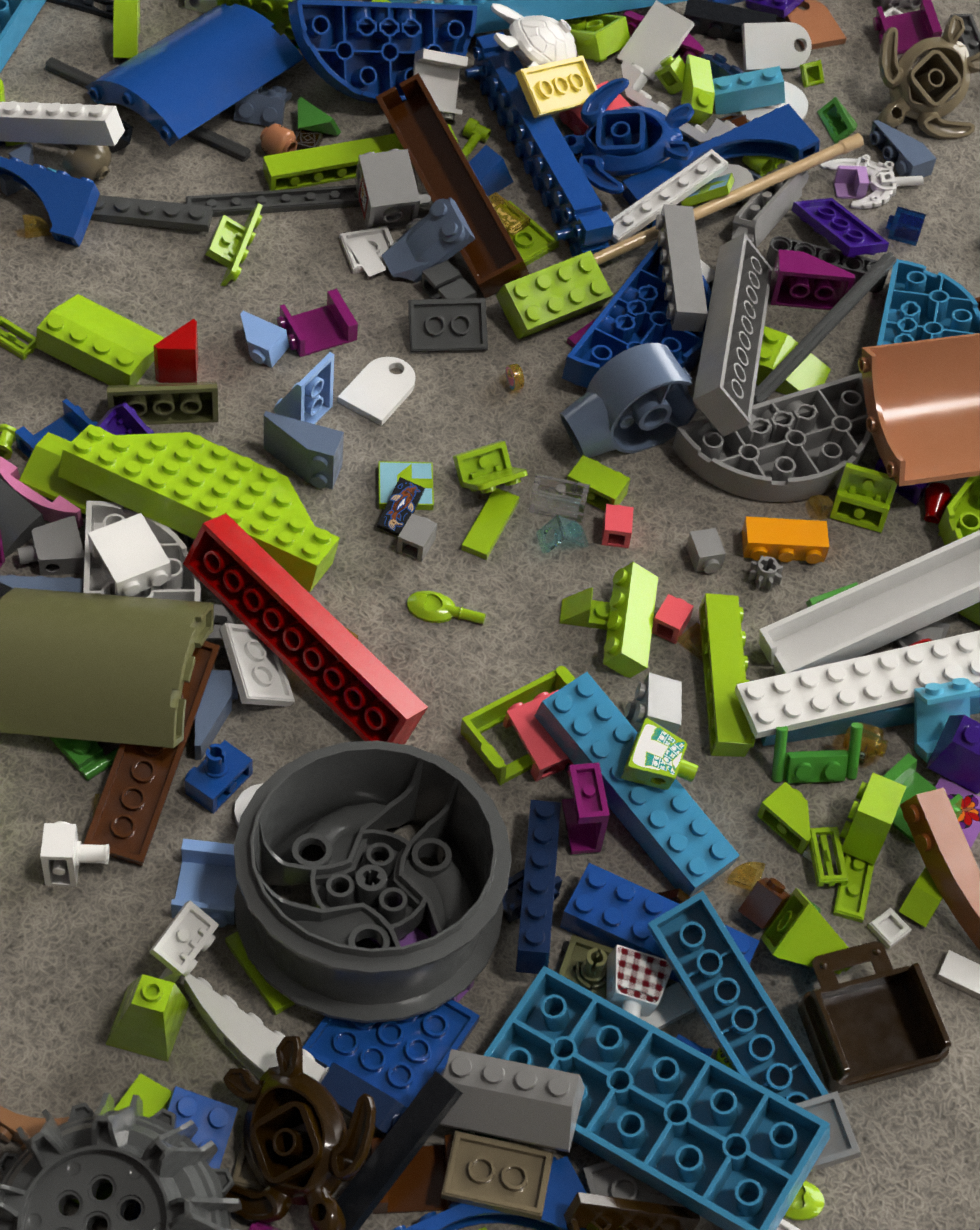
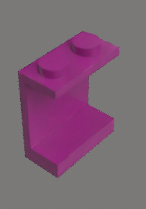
[873,0,942,54]
[277,289,358,357]
[561,763,610,854]

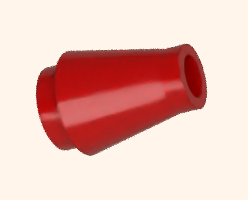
[924,482,951,524]

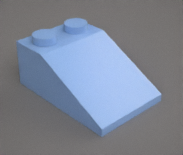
[274,352,334,424]

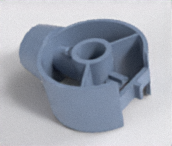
[560,343,698,458]

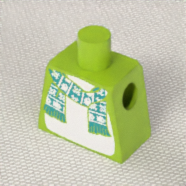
[621,718,698,790]

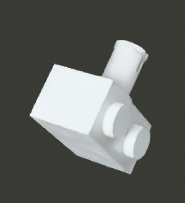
[40,821,110,886]

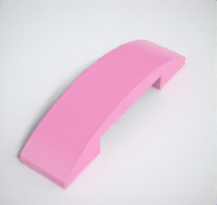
[0,456,84,528]

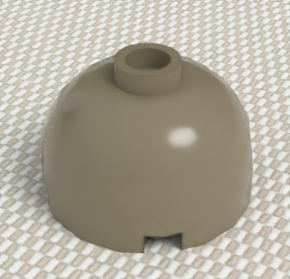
[62,144,112,181]

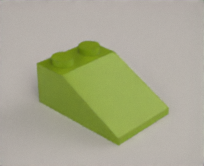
[564,14,630,62]
[756,326,831,395]

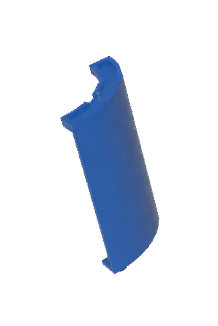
[85,4,304,147]

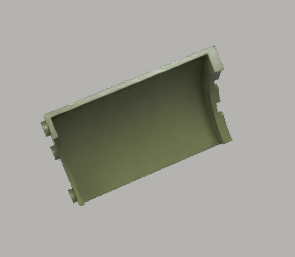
[0,587,214,748]

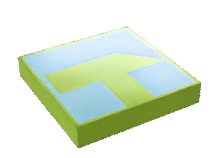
[681,173,735,206]
[378,461,434,510]

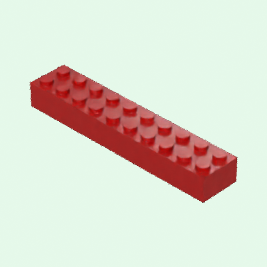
[183,514,428,745]

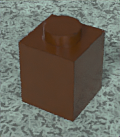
[738,877,790,929]

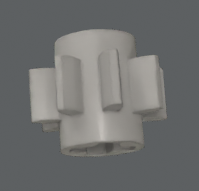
[748,555,783,591]

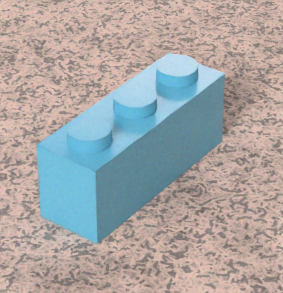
[713,66,785,114]

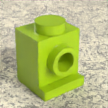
[655,55,686,95]

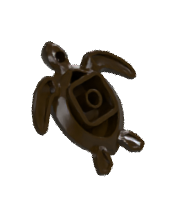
[223,1036,376,1230]

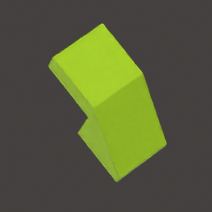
[898,867,943,927]

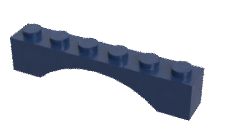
[516,800,561,974]

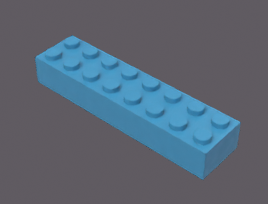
[535,672,740,897]
[647,891,829,1104]

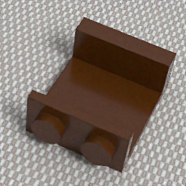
[370,1135,454,1214]

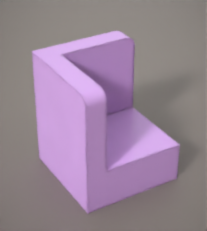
[833,166,869,199]

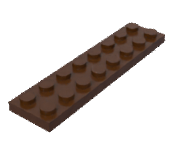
[84,641,220,866]

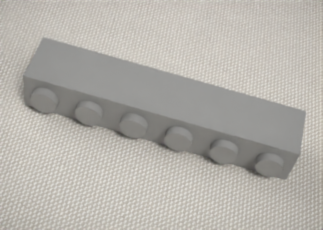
[656,204,708,332]

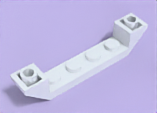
[621,61,737,145]

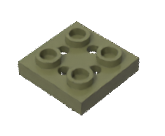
[559,935,613,999]

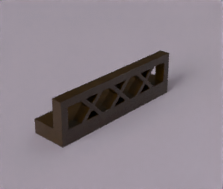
[564,1192,701,1230]

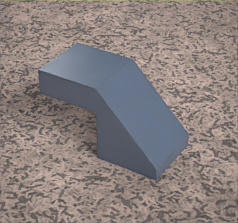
[0,143,34,196]

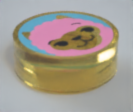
[505,363,524,391]

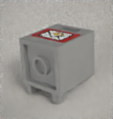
[355,149,431,229]

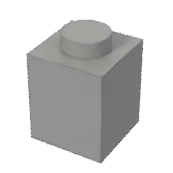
[397,513,437,562]
[686,528,726,573]

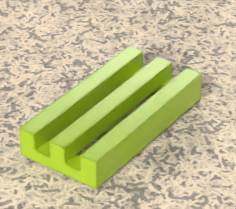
[0,316,36,360]
[809,827,849,887]

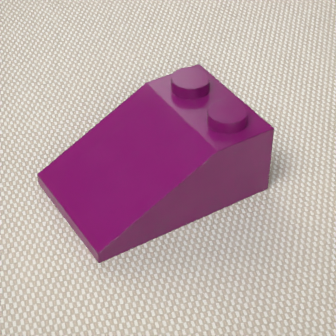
[770,249,855,310]

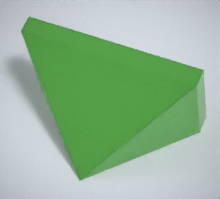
[298,97,341,135]
[817,97,858,144]

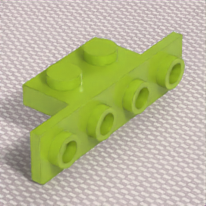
[205,203,263,286]

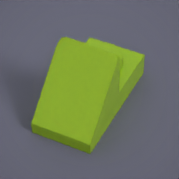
[559,587,611,630]

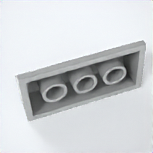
[440,1049,585,1152]

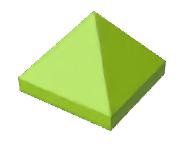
[800,60,825,88]

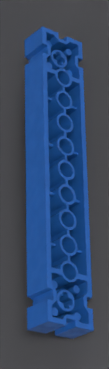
[465,32,614,257]

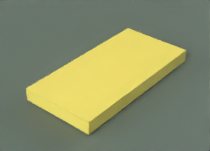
[515,56,597,118]

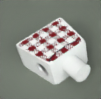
[606,945,672,1018]

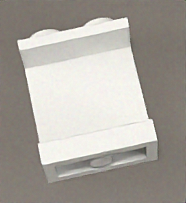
[413,49,468,120]
[88,513,172,597]

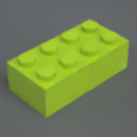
[496,250,613,339]

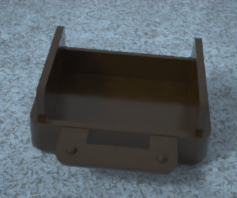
[798,941,951,1093]

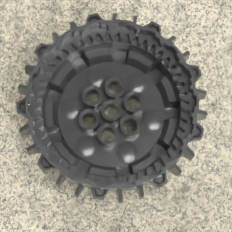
[0,1093,242,1230]

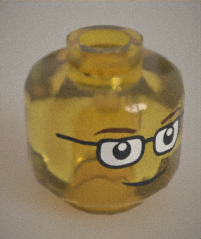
[843,722,888,764]

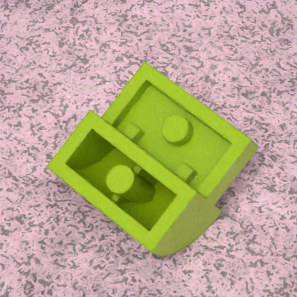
[830,462,897,533]

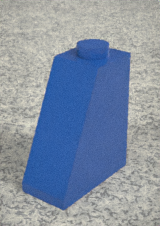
[469,145,513,197]

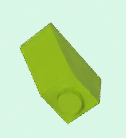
[757,782,811,855]

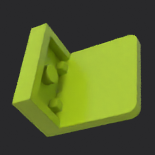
[453,440,528,494]

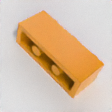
[741,516,829,564]

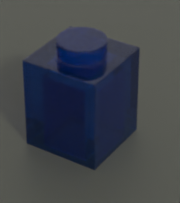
[886,206,926,246]

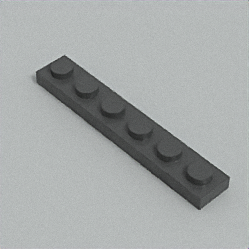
[90,195,213,232]

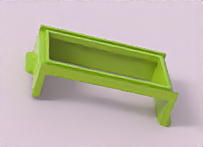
[461,666,575,785]

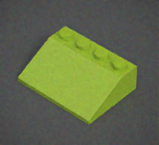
[36,294,164,386]

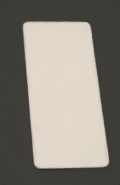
[347,237,386,276]

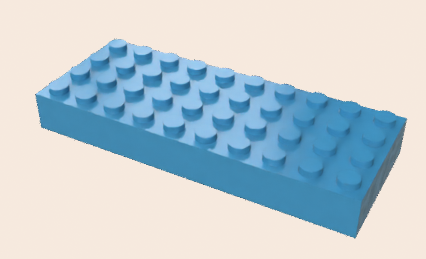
[484,966,830,1230]

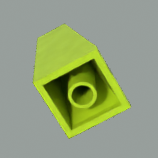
[106,974,189,1062]

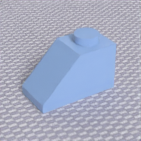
[240,311,289,368]

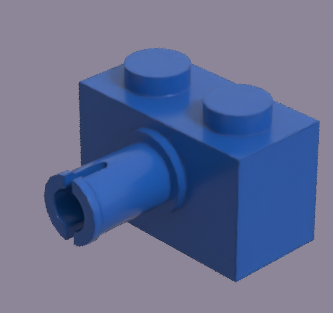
[185,740,253,814]

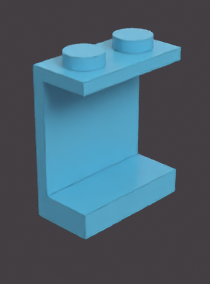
[914,678,980,764]

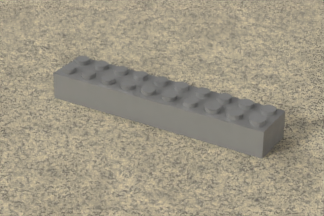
[693,233,773,437]

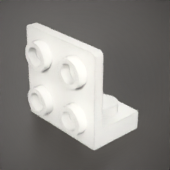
[149,900,219,982]

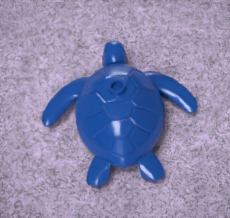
[563,78,694,194]

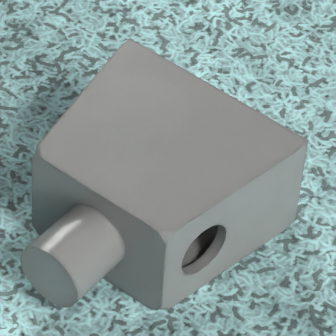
[17,515,85,576]

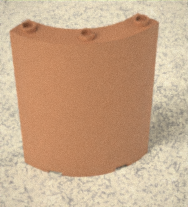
[858,333,980,487]

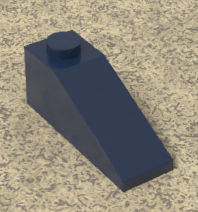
[319,1062,407,1138]

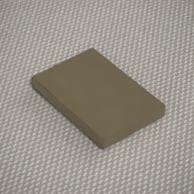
[441,1131,554,1220]

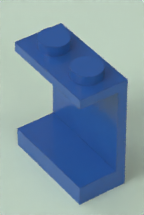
[15,398,98,458]

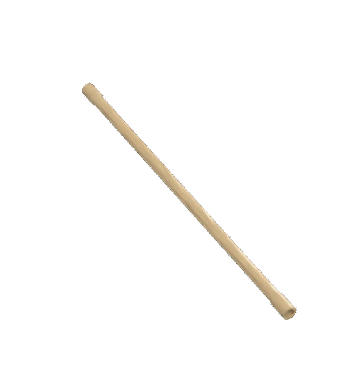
[593,133,864,265]

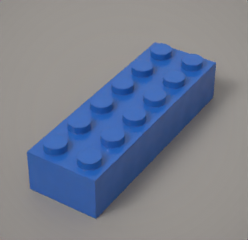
[560,863,760,984]

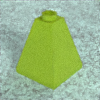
[761,888,851,974]

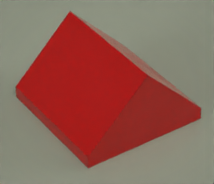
[153,319,198,383]

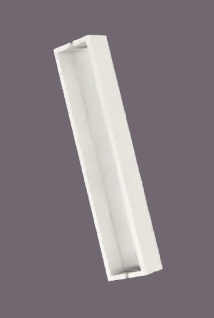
[759,530,980,675]

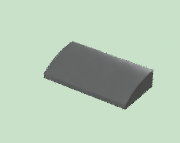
[0,478,45,558]

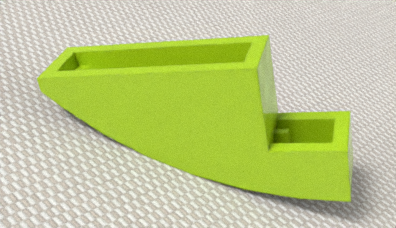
[113,0,140,58]

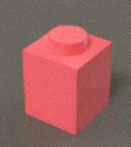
[601,504,634,548]
[652,594,694,644]

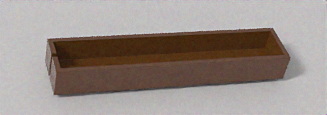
[376,73,529,298]

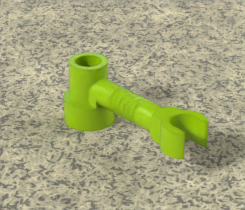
[462,117,491,160]

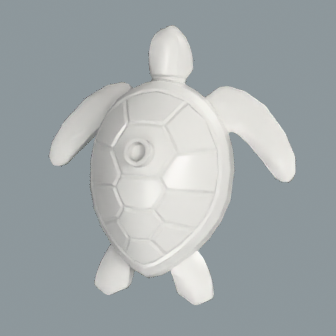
[490,3,577,68]

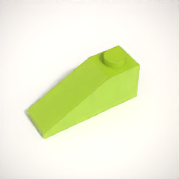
[681,54,715,125]

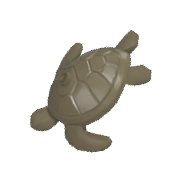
[877,15,980,139]

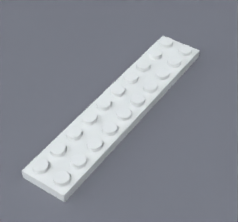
[735,630,980,739]

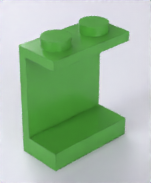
[883,753,963,844]

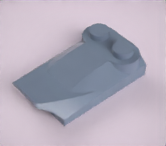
[381,197,476,283]

